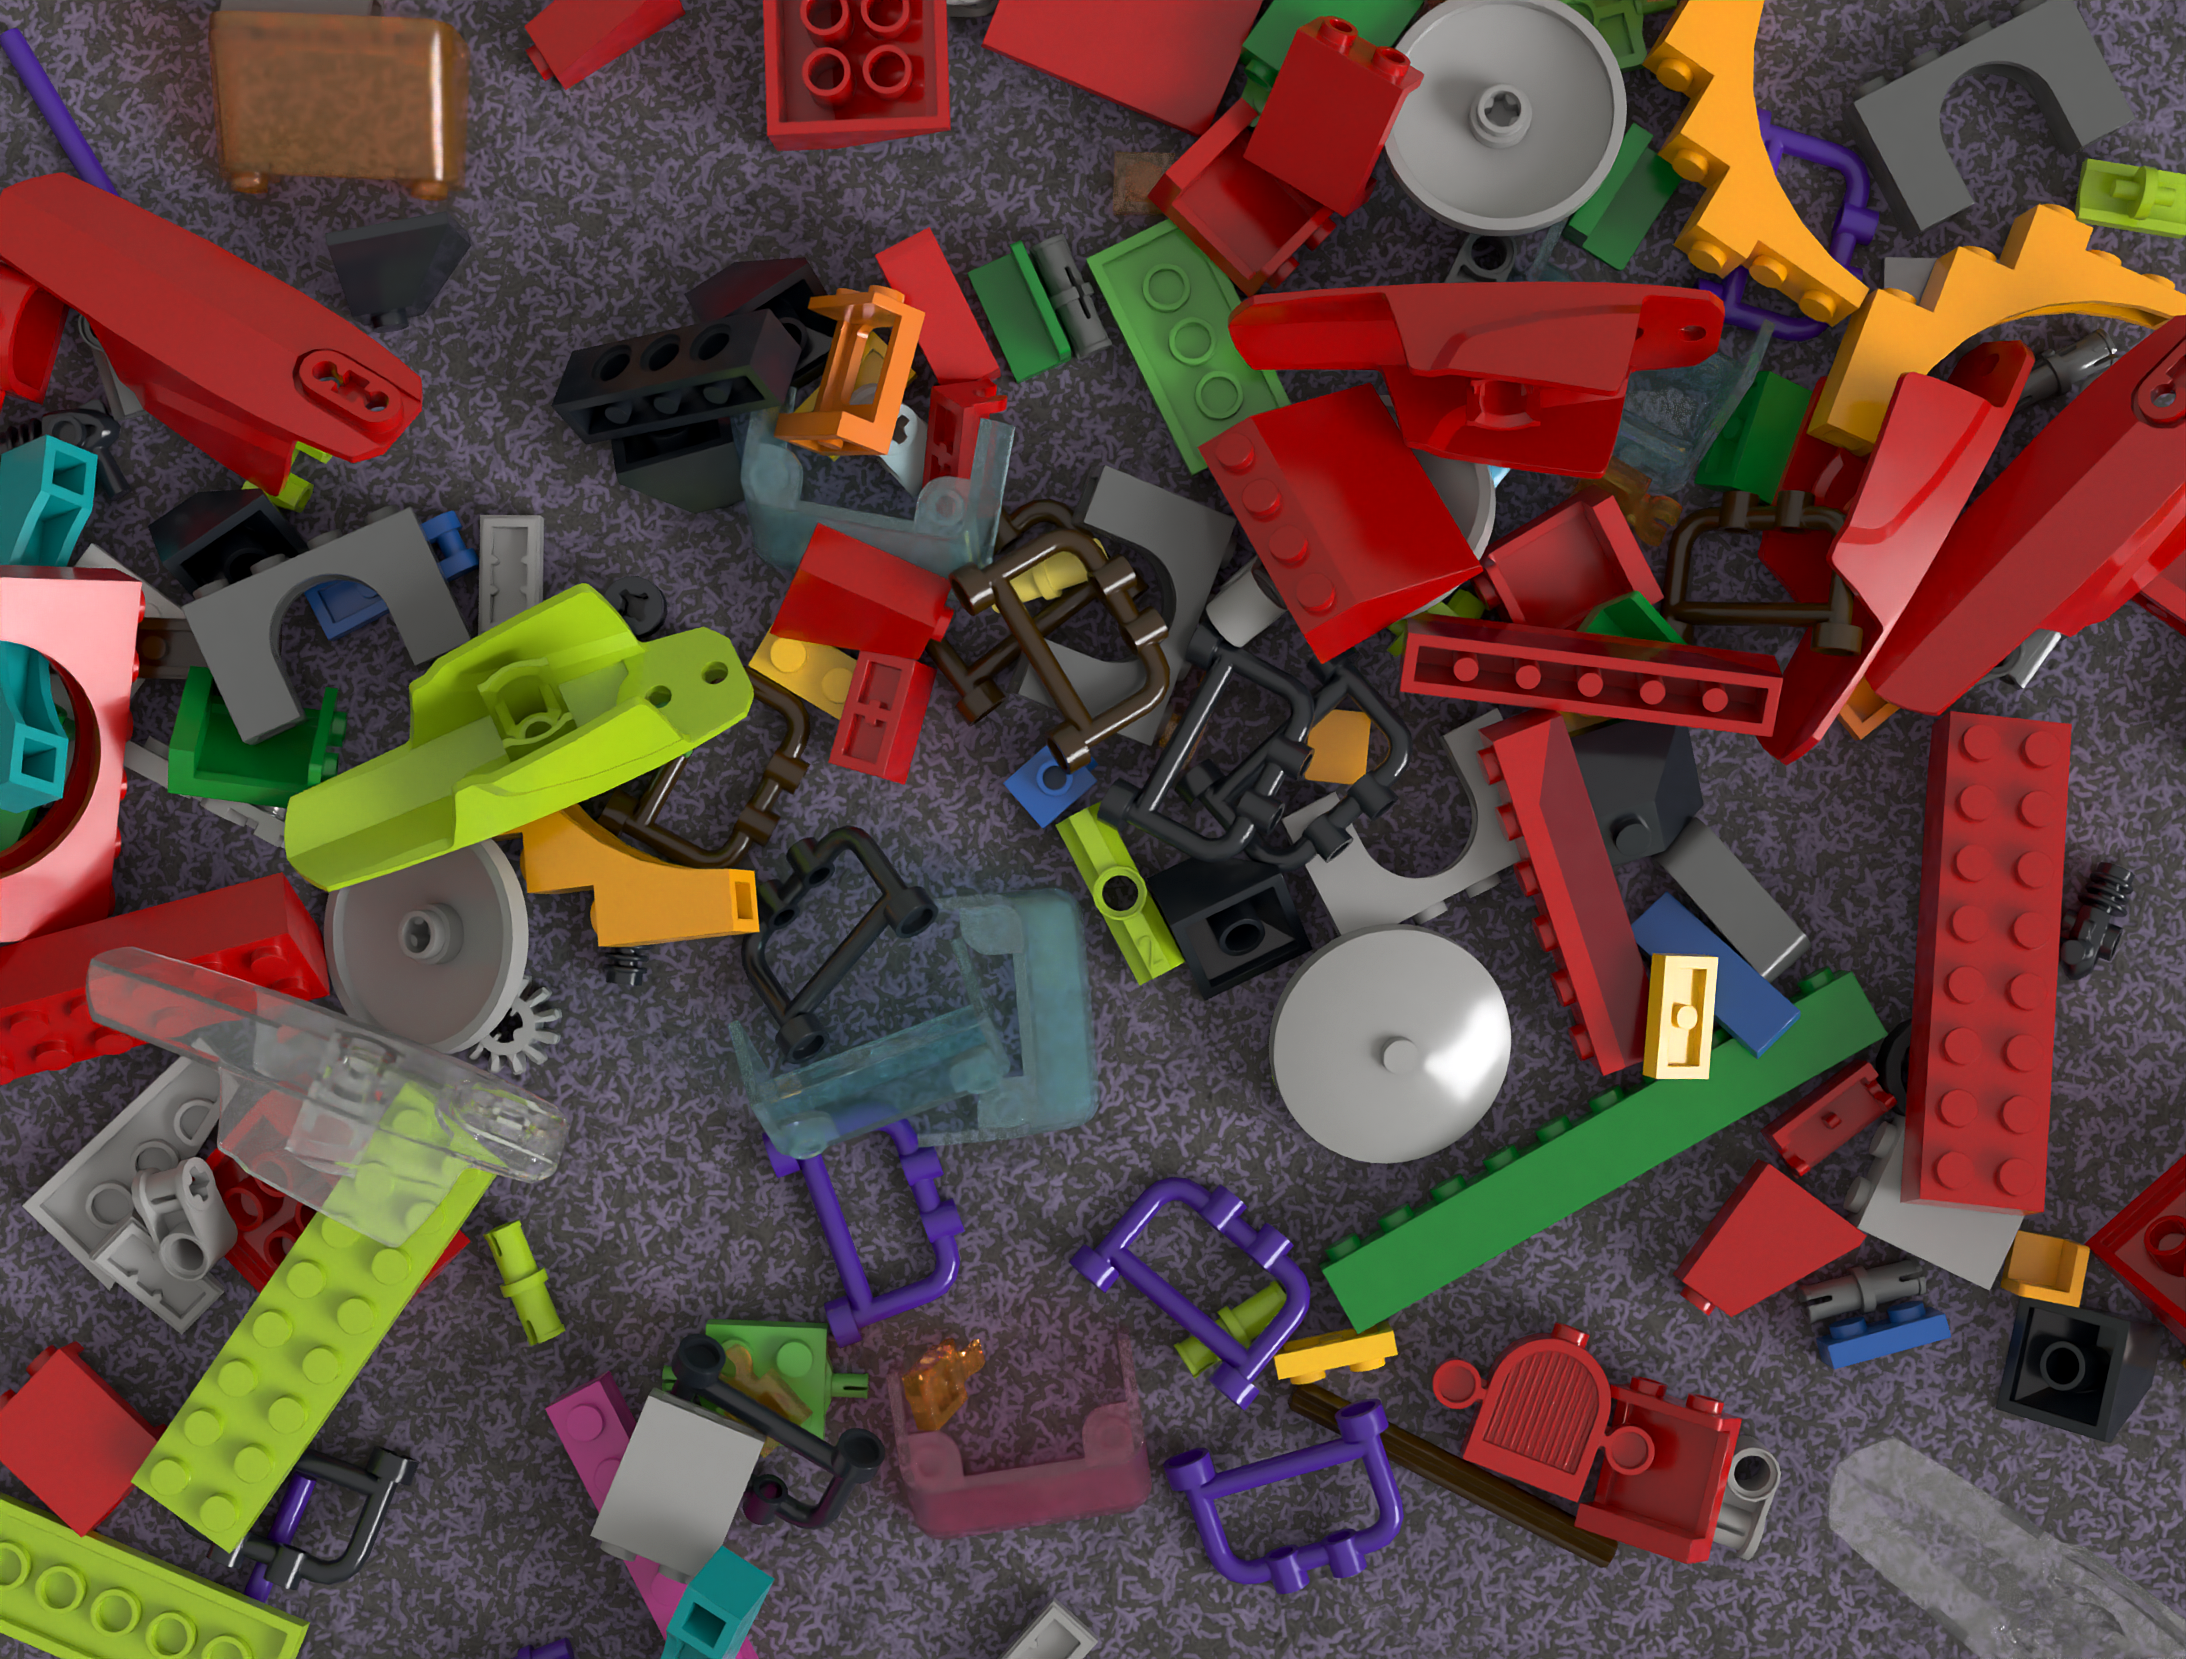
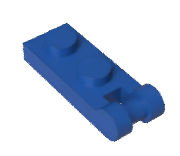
[304,511,479,642]

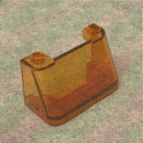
[208,11,471,201]

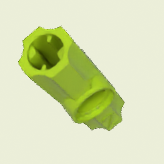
[1055,801,1186,986]

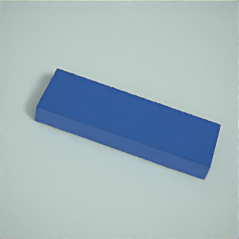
[1631,891,1801,1059]

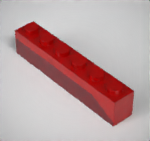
[1399,612,1783,737]
[1476,708,1650,1076]

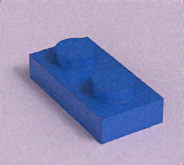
[1816,1301,1951,1369]

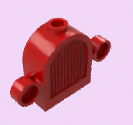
[0,260,70,413]
[1432,1321,1655,1503]

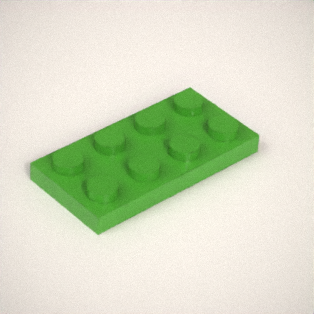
[1086,219,1291,478]

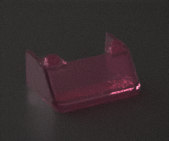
[886,1326,1152,1540]

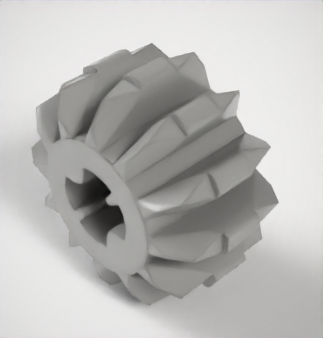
[468,974,562,1075]

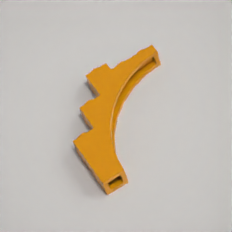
[1642,0,1869,327]
[1806,204,2186,457]
[491,803,759,947]

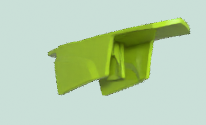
[284,583,754,892]

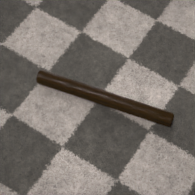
[1288,1383,1618,1568]

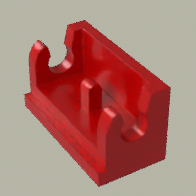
[921,379,1008,523]
[828,651,938,785]
[1760,1059,1897,1179]

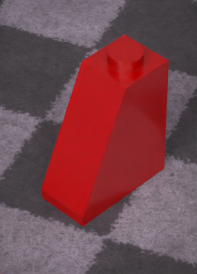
[524,0,686,90]
[875,227,1001,386]
[769,522,955,660]
[1673,1159,1867,1317]

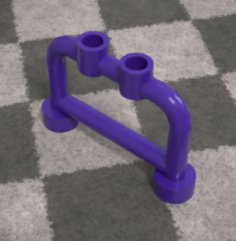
[1692,107,1879,342]
[762,1106,965,1349]
[1068,1177,1311,1411]
[1163,1399,1404,1594]

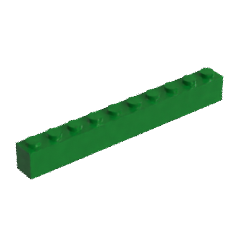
[1318,966,1888,1334]

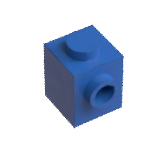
[1003,745,1099,830]

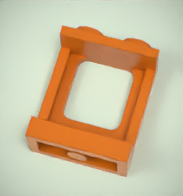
[773,285,925,456]

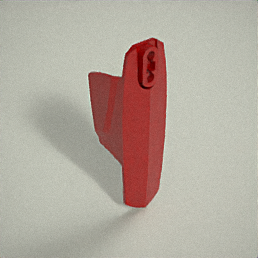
[0,172,423,497]
[1228,281,1725,479]
[1864,315,2186,716]
[1755,340,2035,766]

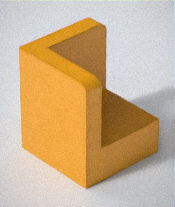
[1304,709,1371,786]
[2000,1230,2090,1308]

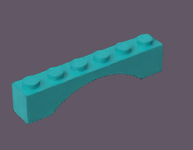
[0,434,98,813]
[661,1545,774,1659]

